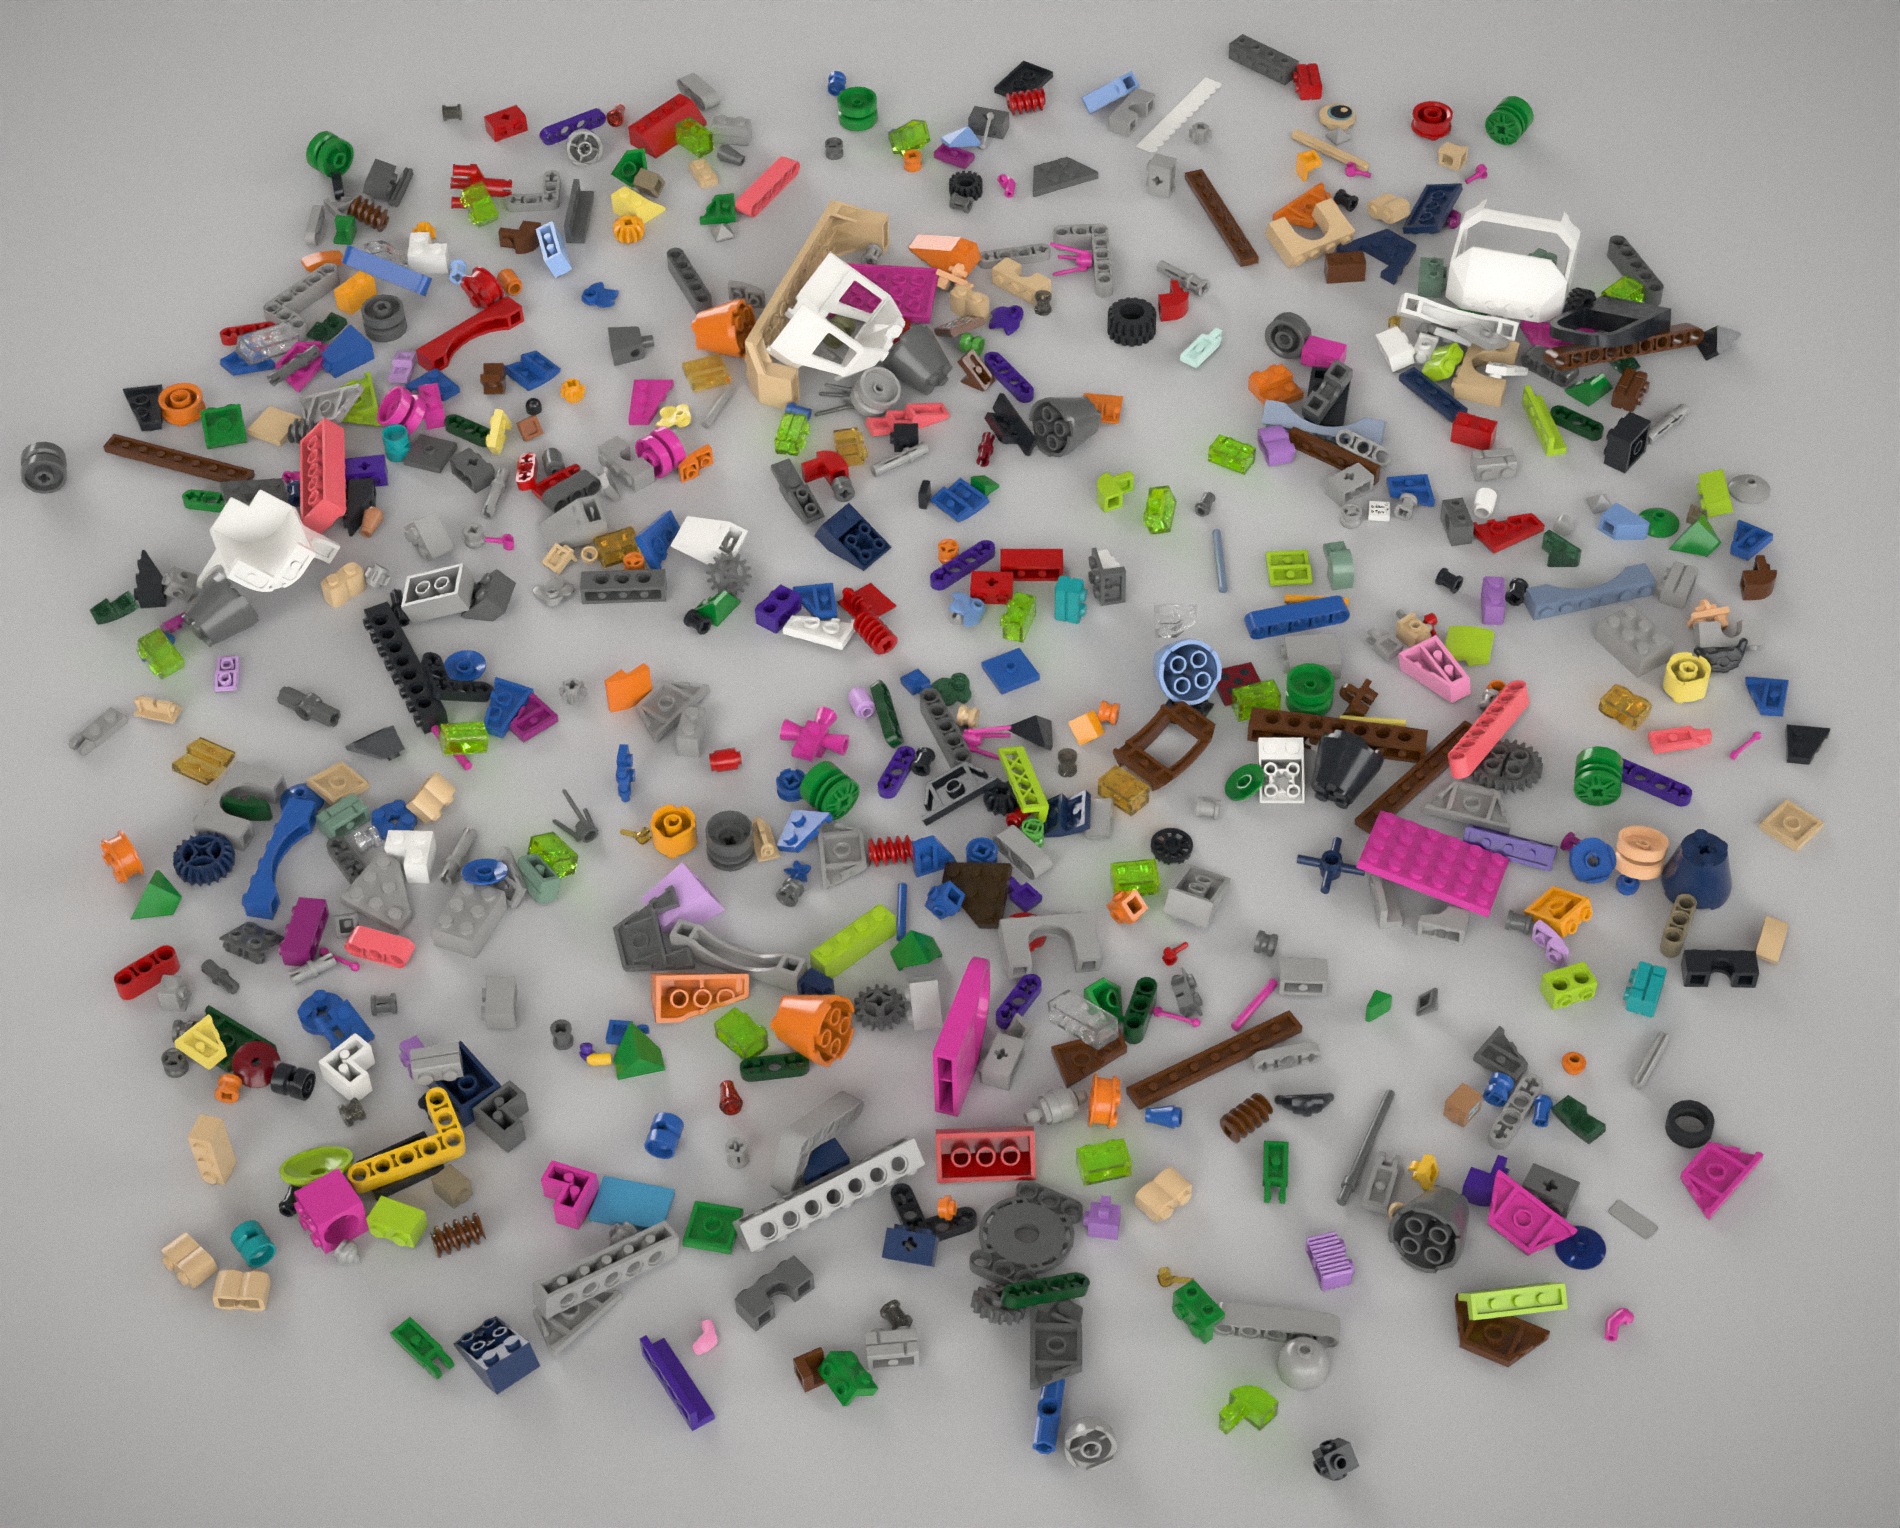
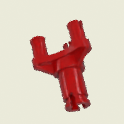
[450,164,512,211]

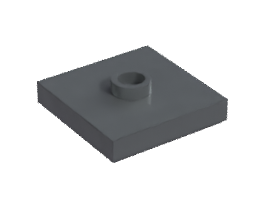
[403,434,458,474]

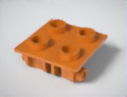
[1083,393,1123,424]

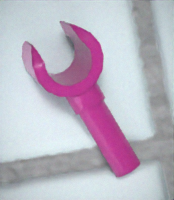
[1345,162,1371,178]
[1465,164,1488,184]
[485,534,514,551]

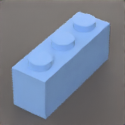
[536,221,572,278]

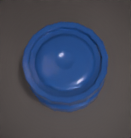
[776,768,806,802]
[966,837,998,863]

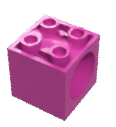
[294,1168,369,1254]

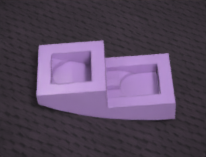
[388,351,417,384]

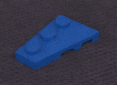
[634,510,680,569]
[483,677,534,739]

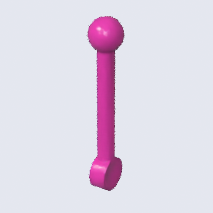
[1729,731,1762,760]
[319,947,360,971]
[1153,1007,1201,1027]

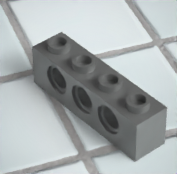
[580,569,667,604]

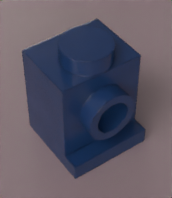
[797,968,835,995]

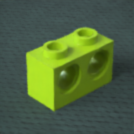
[1539,961,1598,1010]

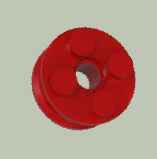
[1411,101,1453,141]
[460,266,504,309]

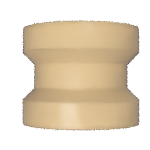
[956,705,980,729]

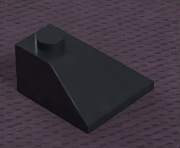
[345,725,405,761]

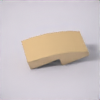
[1755,915,1788,964]

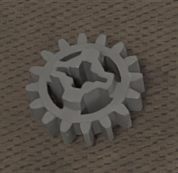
[706,552,752,597]
[854,984,905,1032]
[970,1285,1026,1326]

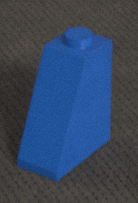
[321,325,375,378]

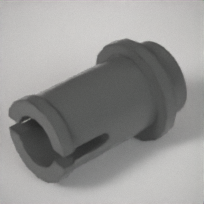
[1195,492,1216,517]

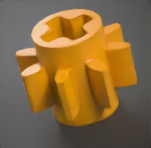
[412,222,436,243]
[560,379,585,403]

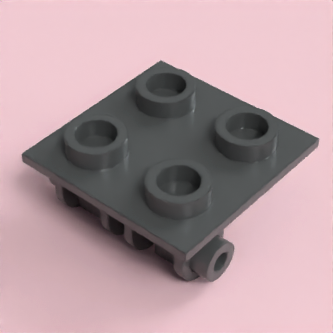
[219,922,285,964]

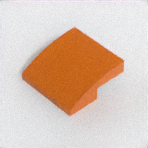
[604,663,652,712]

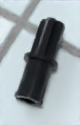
[390,588,410,627]

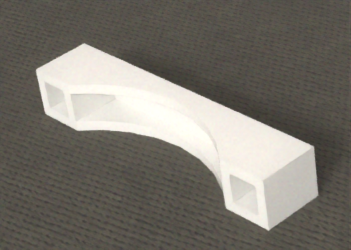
[1396,293,1519,341]

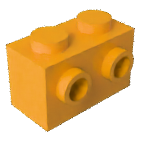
[334,271,377,315]

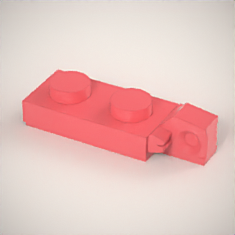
[1647,726,1712,754]

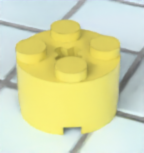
[1663,652,1711,703]

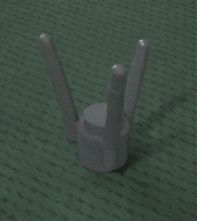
[815,383,854,416]
[552,789,599,843]

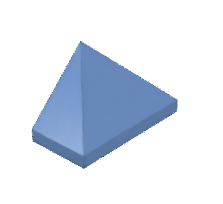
[940,126,981,148]

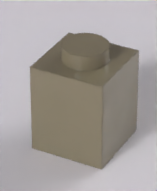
[633,168,666,198]
[431,1164,473,1209]

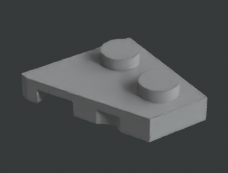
[323,194,375,217]
[487,846,527,908]

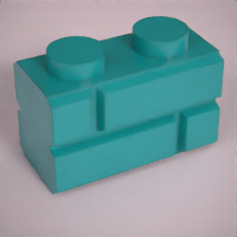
[1055,575,1087,624]
[1623,961,1667,1018]

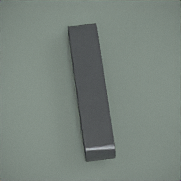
[1607,235,1664,306]
[666,248,712,315]
[920,688,972,769]

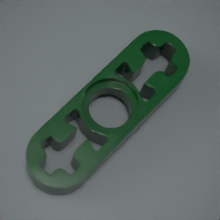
[1550,405,1604,441]
[444,414,491,447]
[740,1052,810,1082]

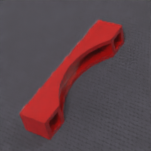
[416,296,524,372]

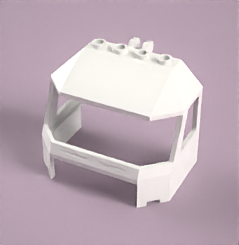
[1445,199,1581,323]
[765,252,905,381]

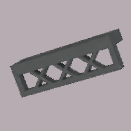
[564,179,594,244]

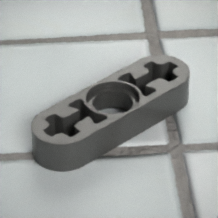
[326,836,366,884]

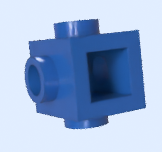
[925,881,965,920]

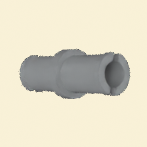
[288,952,337,986]

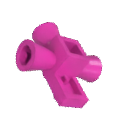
[780,707,849,762]

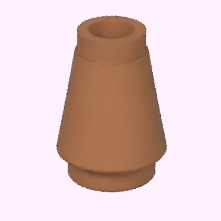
[360,506,384,538]

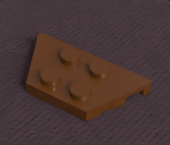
[1454,1293,1550,1367]

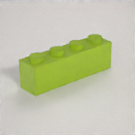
[809,903,896,979]

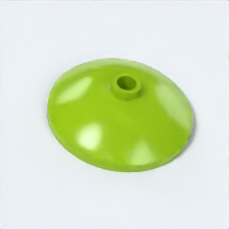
[279,1146,354,1187]

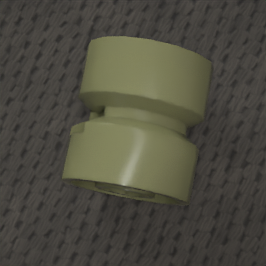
[822,314,856,349]

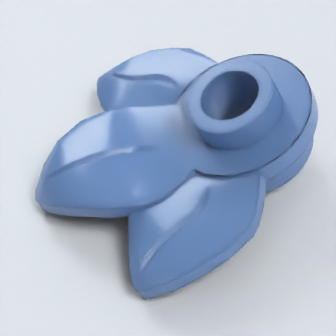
[948,592,986,627]

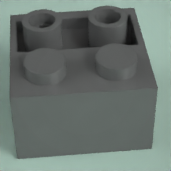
[461,569,516,622]

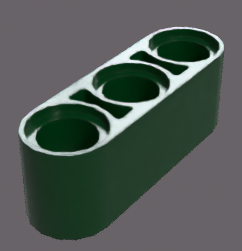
[1123,977,1157,1044]

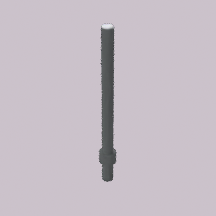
[1337,1090,1395,1206]

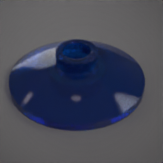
[1555,1226,1606,1270]

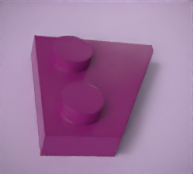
[510,693,559,743]

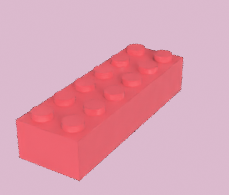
[300,417,347,534]

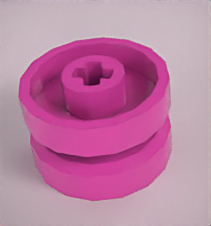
[377,385,426,435]
[635,426,686,479]

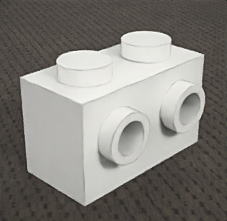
[1376,326,1415,372]

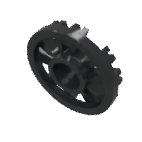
[1150,828,1193,865]

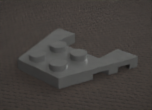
[613,885,696,972]

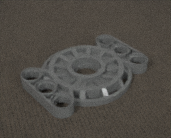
[969,1180,1083,1293]

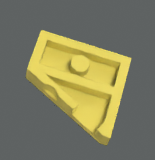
[486,409,512,455]
[174,1014,227,1070]

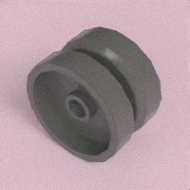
[361,294,407,342]
[20,442,67,494]

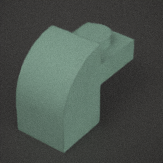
[1323,541,1354,591]

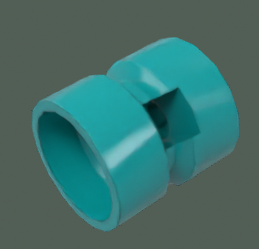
[382,424,411,462]
[230,1220,276,1268]

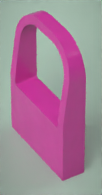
[933,956,991,1117]

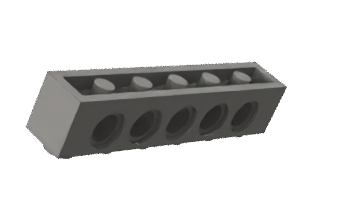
[533,1220,679,1319]

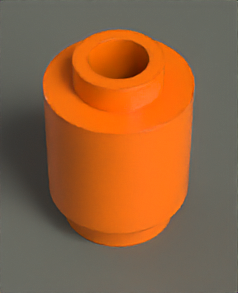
[497,268,522,295]

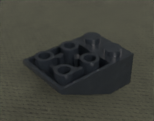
[1304,366,1351,427]

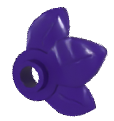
[989,305,1024,336]

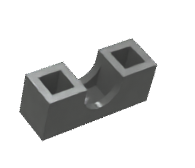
[1302,359,1353,425]
[735,1255,815,1332]

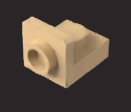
[541,543,578,575]

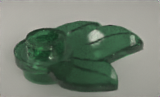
[931,673,972,706]

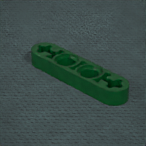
[870,680,904,748]
[1001,1272,1090,1309]

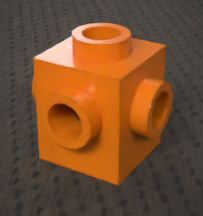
[1106,889,1148,924]

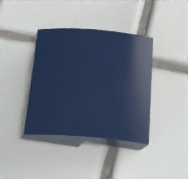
[1043,790,1091,838]

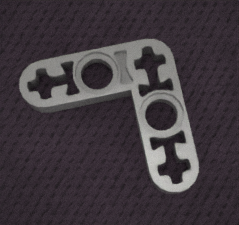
[505,170,561,212]

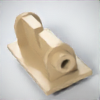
[134,695,183,724]
[752,817,780,863]

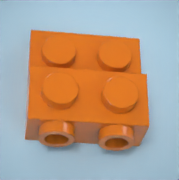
[1248,364,1304,406]

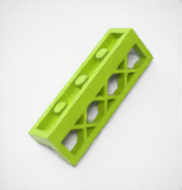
[1521,385,1567,456]
[997,746,1049,823]
[1458,1282,1568,1320]

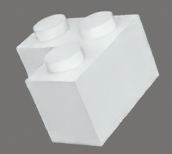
[407,232,450,274]
[385,830,437,883]
[319,1033,375,1105]

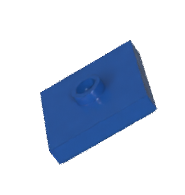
[981,648,1040,695]

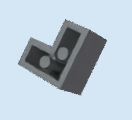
[472,1080,529,1153]

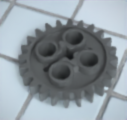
[1470,738,1543,794]

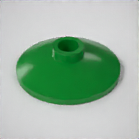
[1639,508,1679,538]
[1225,764,1265,801]

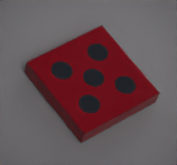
[1215,662,1266,706]

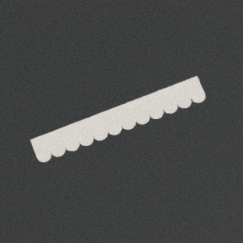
[1135,77,1222,152]

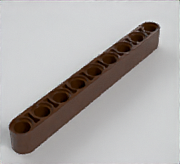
[1543,323,1704,370]

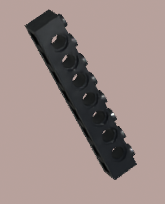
[362,601,449,734]

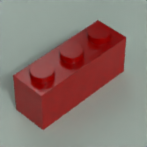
[1000,549,1063,581]

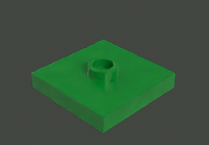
[682,1201,744,1255]

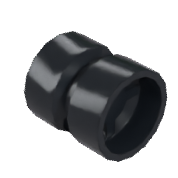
[271,1062,316,1101]

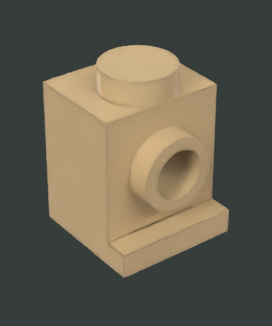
[1437,142,1468,171]
[1396,612,1431,647]

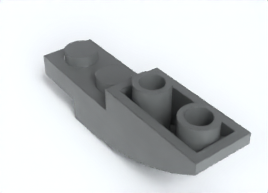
[771,458,825,524]

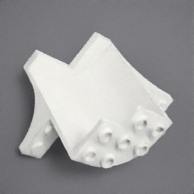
[196,490,340,592]

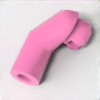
[692,1320,717,1355]

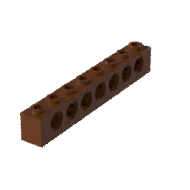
[1247,707,1428,763]

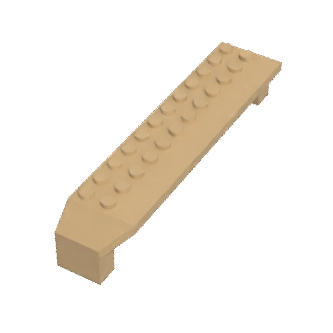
[745,200,890,409]

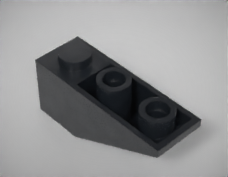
[343,478,377,537]
[134,550,167,609]

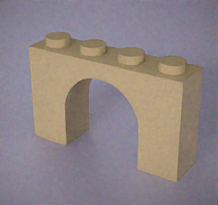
[1265,198,1356,268]
[1451,341,1520,407]

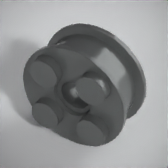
[1265,312,1311,359]

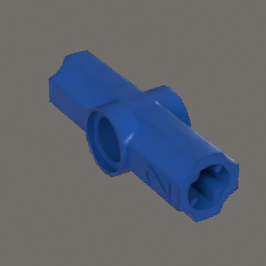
[1033,1379,1065,1454]

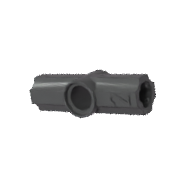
[277,686,341,727]

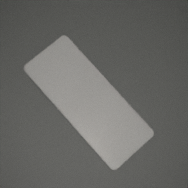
[1608,1200,1658,1239]

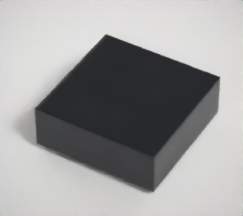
[918,480,931,509]

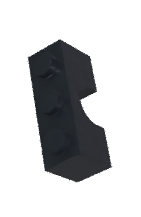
[1681,949,1759,988]

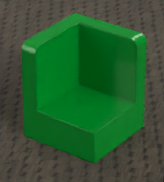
[333,215,357,245]

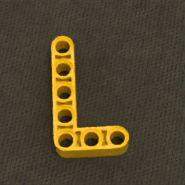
[347,1087,466,1194]

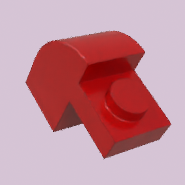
[1158,280,1189,322]
[801,450,849,486]

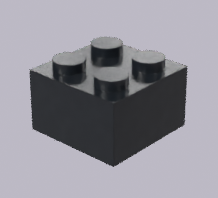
[1603,412,1651,473]

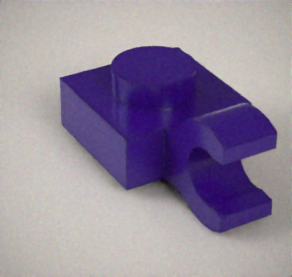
[1008,876,1042,912]

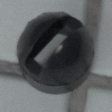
[525,398,542,415]

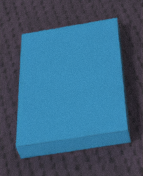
[589,1176,675,1231]

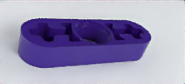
[878,746,916,799]
[996,974,1042,1030]

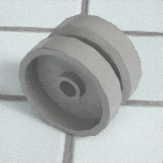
[850,367,901,417]

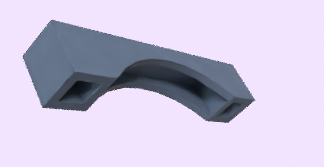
[1261,399,1387,448]
[1524,563,1655,621]

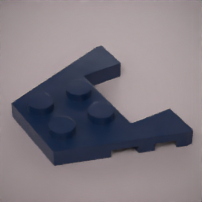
[1336,229,1417,285]

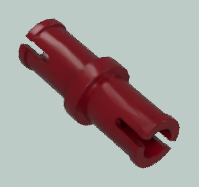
[976,432,995,467]

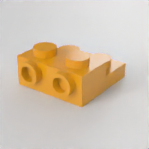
[1524,886,1593,938]

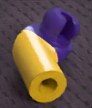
[579,1042,612,1066]

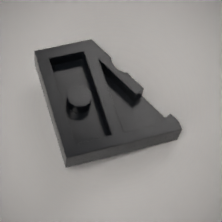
[1785,724,1830,765]

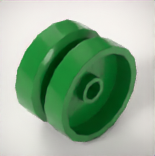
[837,86,878,131]
[306,131,354,178]
[1285,663,1335,716]

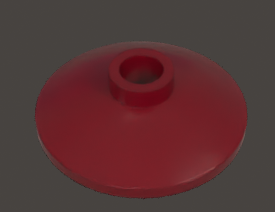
[232,1041,281,1088]

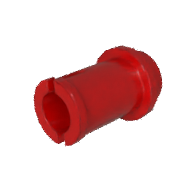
[1006,803,1032,828]

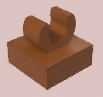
[516,415,543,442]

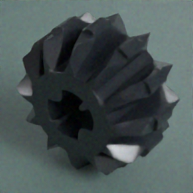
[983,779,1019,816]

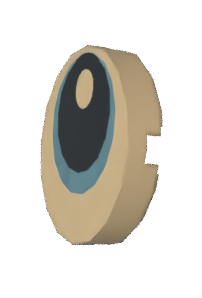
[1319,103,1356,130]

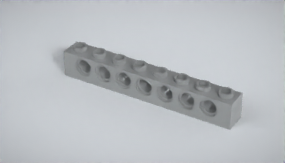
[733,1136,925,1253]

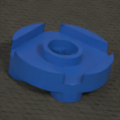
[371,800,417,840]
[1569,838,1616,884]
[297,990,343,1035]

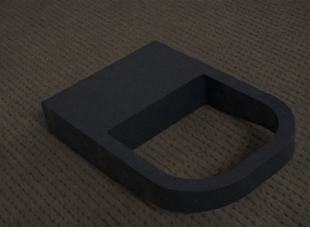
[1549,295,1671,347]

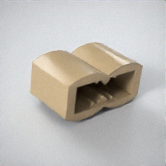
[1367,193,1410,224]
[950,285,989,320]
[321,562,367,608]
[406,771,456,824]
[1135,1166,1192,1223]
[160,1232,218,1289]
[212,1269,271,1311]

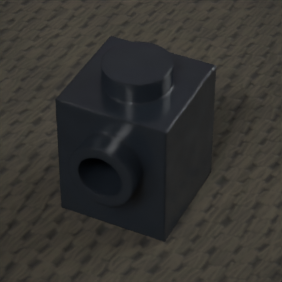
[890,423,919,452]

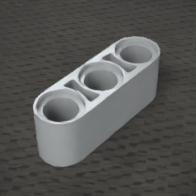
[677,73,720,111]
[1336,429,1392,468]
[993,825,1052,880]

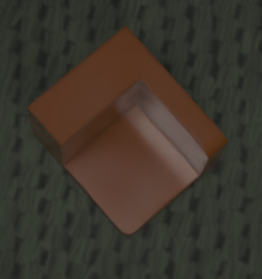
[793,1347,826,1392]

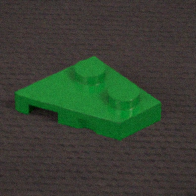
[700,193,736,225]

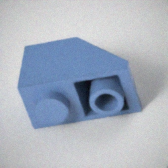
[1598,503,1650,540]

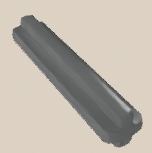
[389,167,414,207]

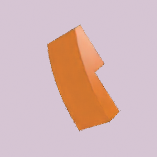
[301,250,344,272]
[678,444,714,483]

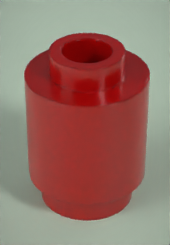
[709,747,742,773]

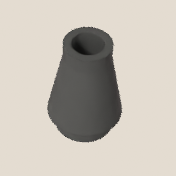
[717,144,745,166]

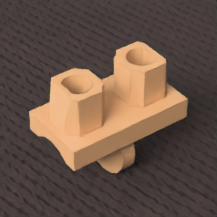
[936,263,973,291]
[1686,599,1730,631]

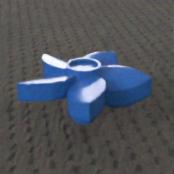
[784,860,811,882]

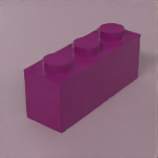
[279,897,329,967]

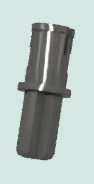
[201,959,240,994]

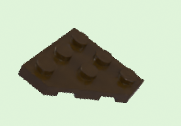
[942,862,1013,929]

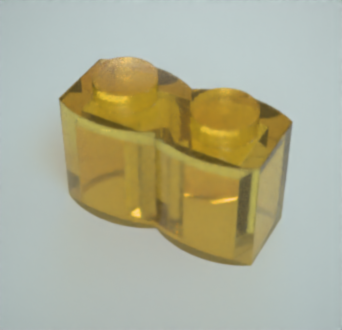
[833,427,868,467]
[1598,684,1652,730]

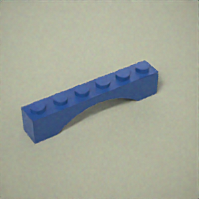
[242,798,318,920]

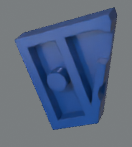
[220,342,275,376]
[405,368,460,401]
[1386,474,1435,507]

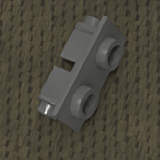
[1171,967,1203,1017]

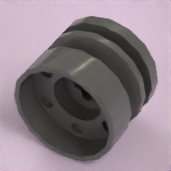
[705,810,754,872]

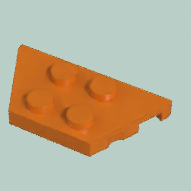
[1272,182,1337,229]

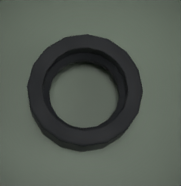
[1665,1100,1715,1148]

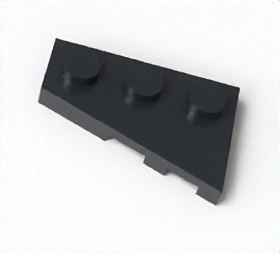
[123,384,163,431]

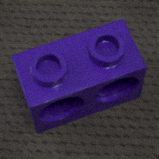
[755,584,802,634]

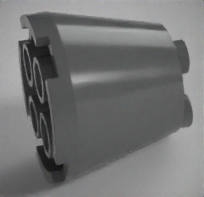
[883,324,952,395]
[1029,396,1102,457]
[181,572,259,647]
[1388,1185,1469,1273]

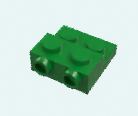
[200,404,247,450]

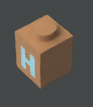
[1443,1082,1483,1128]

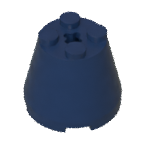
[1661,829,1732,910]

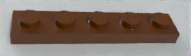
[1289,427,1381,485]

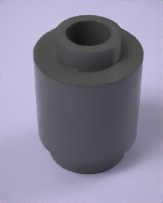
[542,448,565,476]

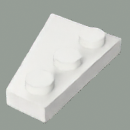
[1486,361,1528,378]

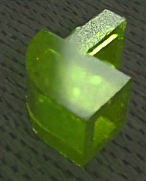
[1219,1385,1279,1435]

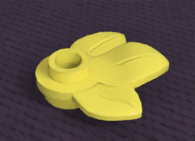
[655,404,691,428]

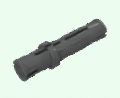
[267,344,321,386]

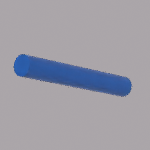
[896,883,907,942]

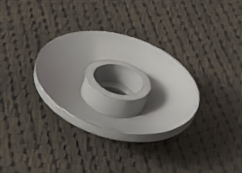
[1728,474,1770,504]

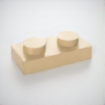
[688,158,719,189]

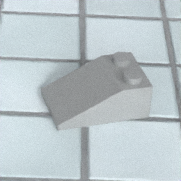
[1163,864,1231,928]

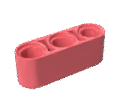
[344,926,415,968]

